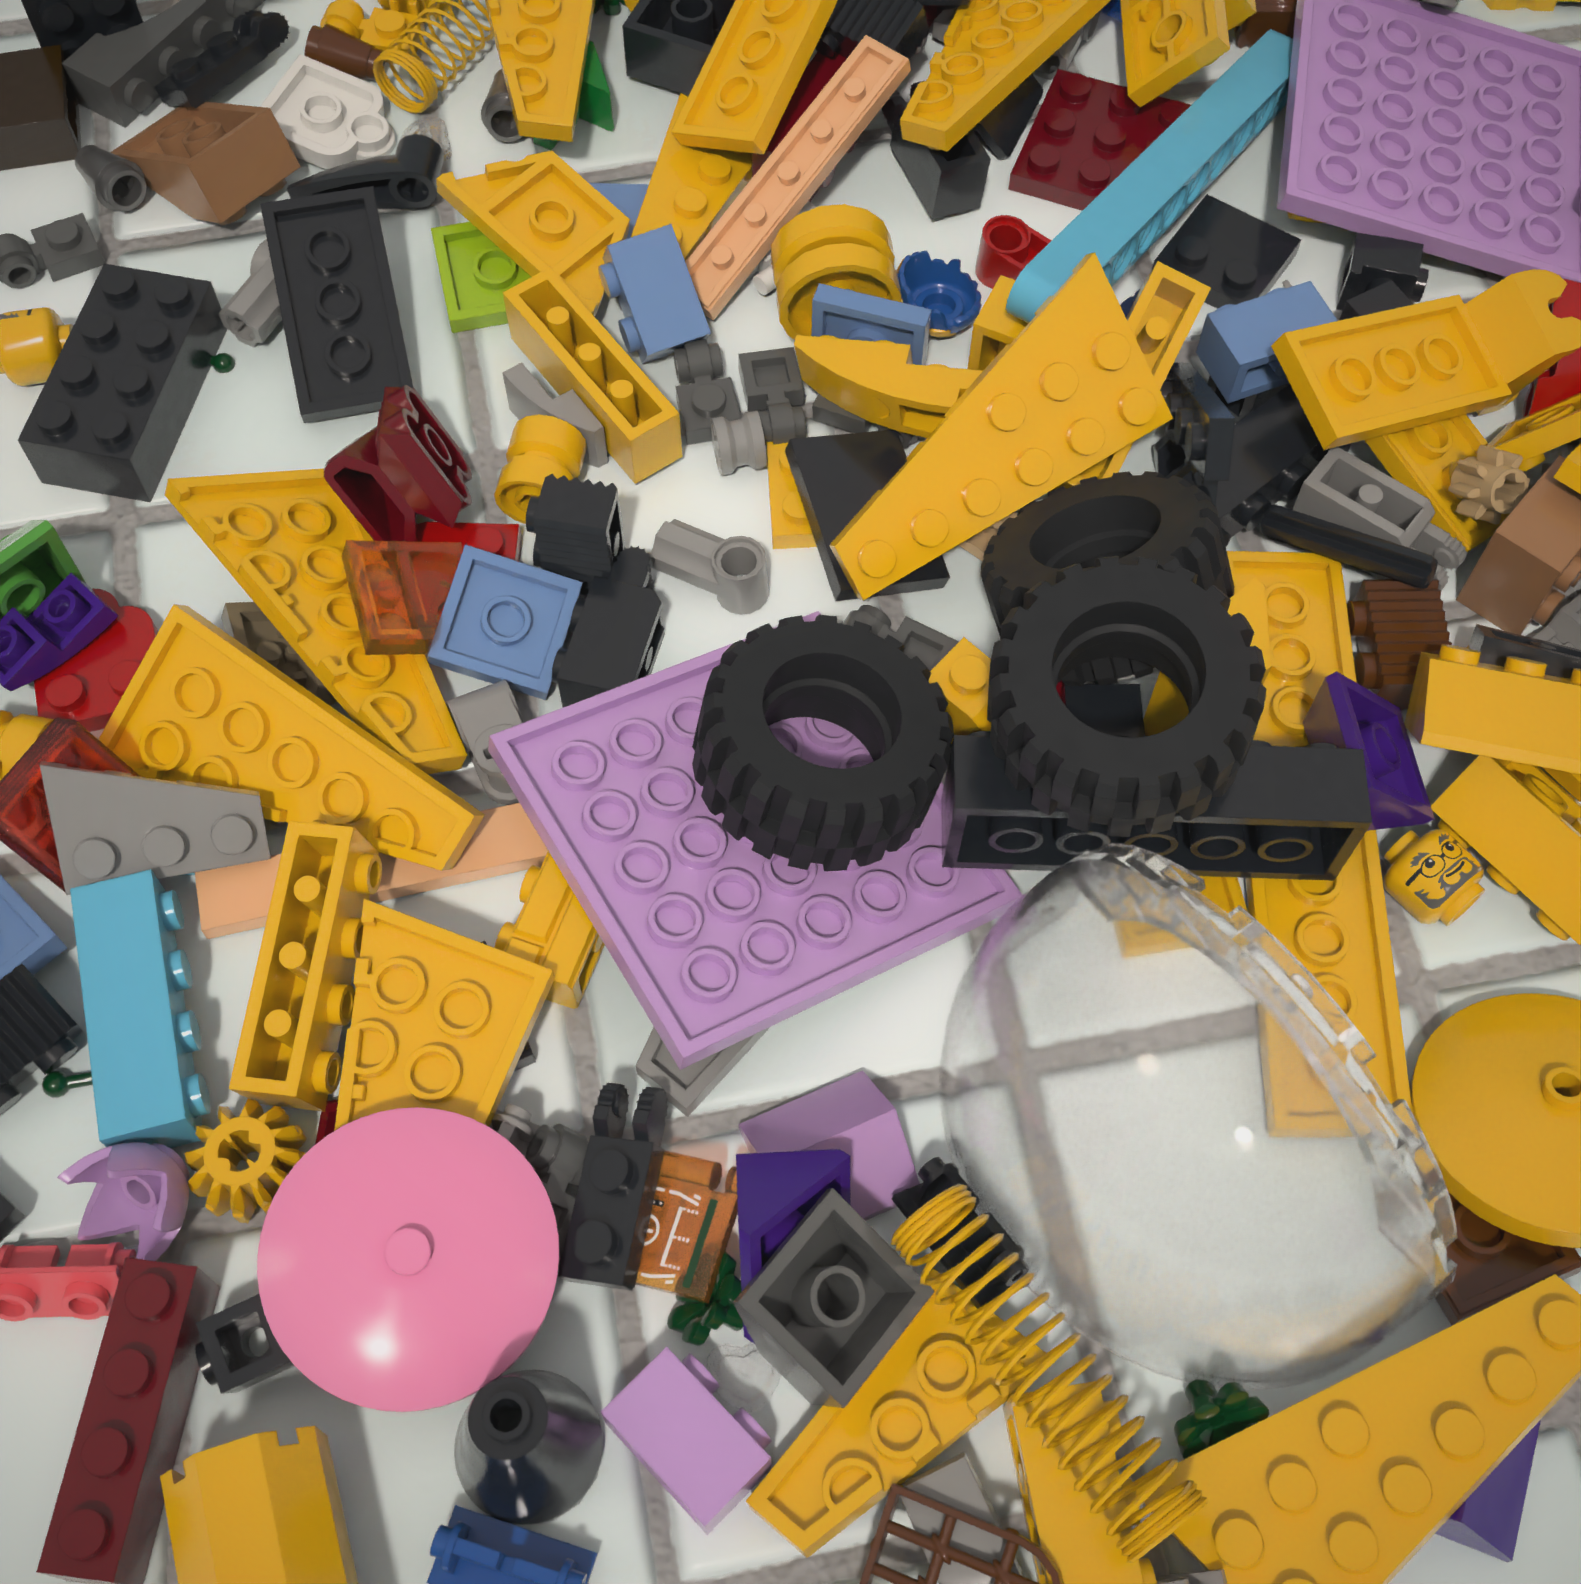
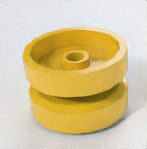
[771,204,901,340]

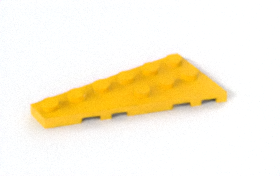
[485,0,595,142]
[900,0,1111,151]
[165,468,467,774]
[84,604,485,871]
[334,899,555,1131]
[1136,1274,1581,1584]

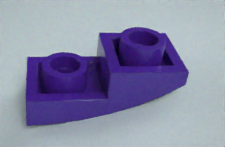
[0,573,119,692]

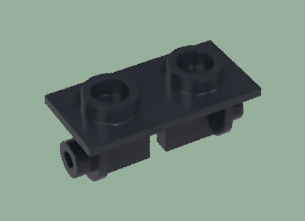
[892,1157,1031,1309]

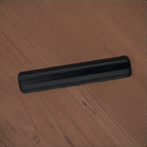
[1260,504,1438,589]

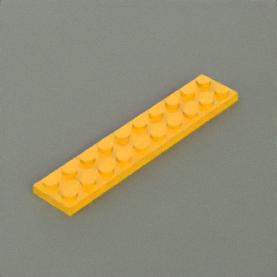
[1227,551,1415,1141]

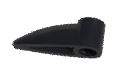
[287,134,444,209]

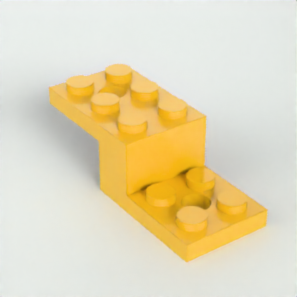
[1120,0,1257,108]

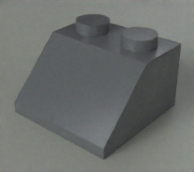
[733,1188,935,1408]

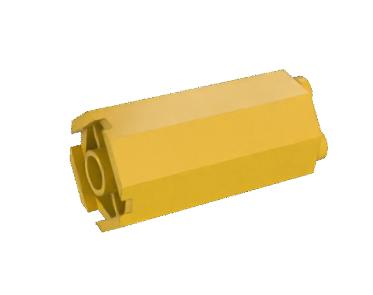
[160,1425,358,1584]

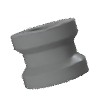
[710,410,767,475]

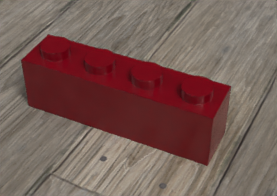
[36,1257,220,1584]

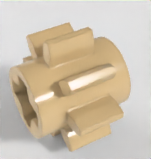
[1448,445,1530,525]

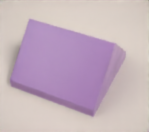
[738,1070,920,1221]

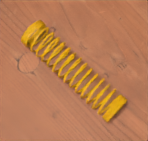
[372,0,494,113]
[891,1184,1207,1564]

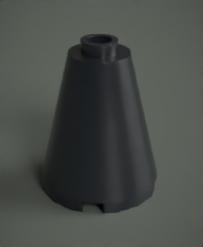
[454,1370,603,1525]

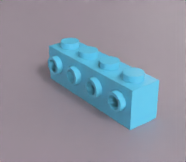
[70,869,211,1148]

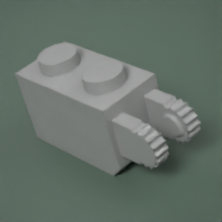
[1292,447,1468,591]

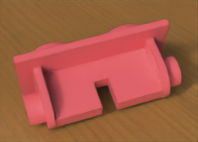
[0,1242,137,1321]

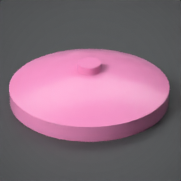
[257,1107,559,1412]

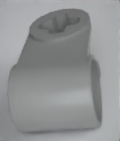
[445,679,523,805]

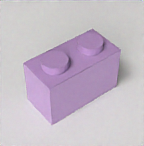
[600,1347,772,1535]

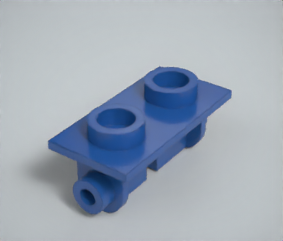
[427,1505,598,1584]

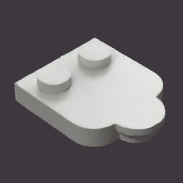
[260,54,395,169]

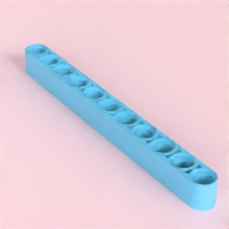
[1006,29,1293,323]

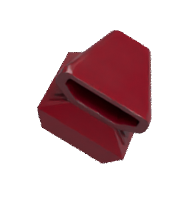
[324,385,472,560]

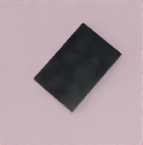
[785,430,950,601]

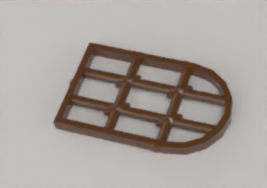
[859,1483,1064,1584]

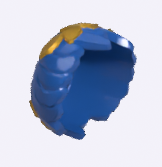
[896,250,982,337]

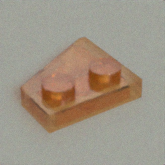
[341,540,463,655]

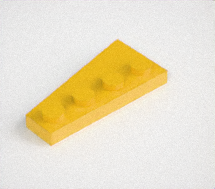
[631,93,752,262]
[746,1268,1046,1558]

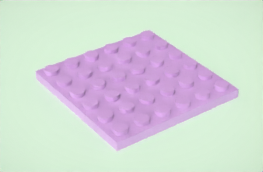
[1277,0,1581,283]
[488,611,1023,1070]

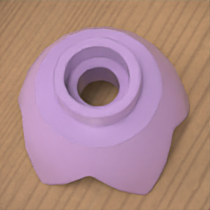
[57,1142,190,1261]

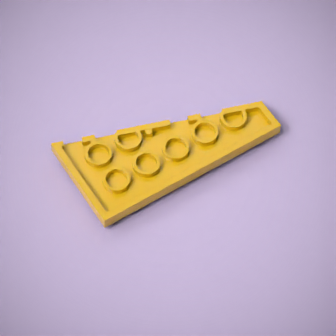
[829,252,1173,601]

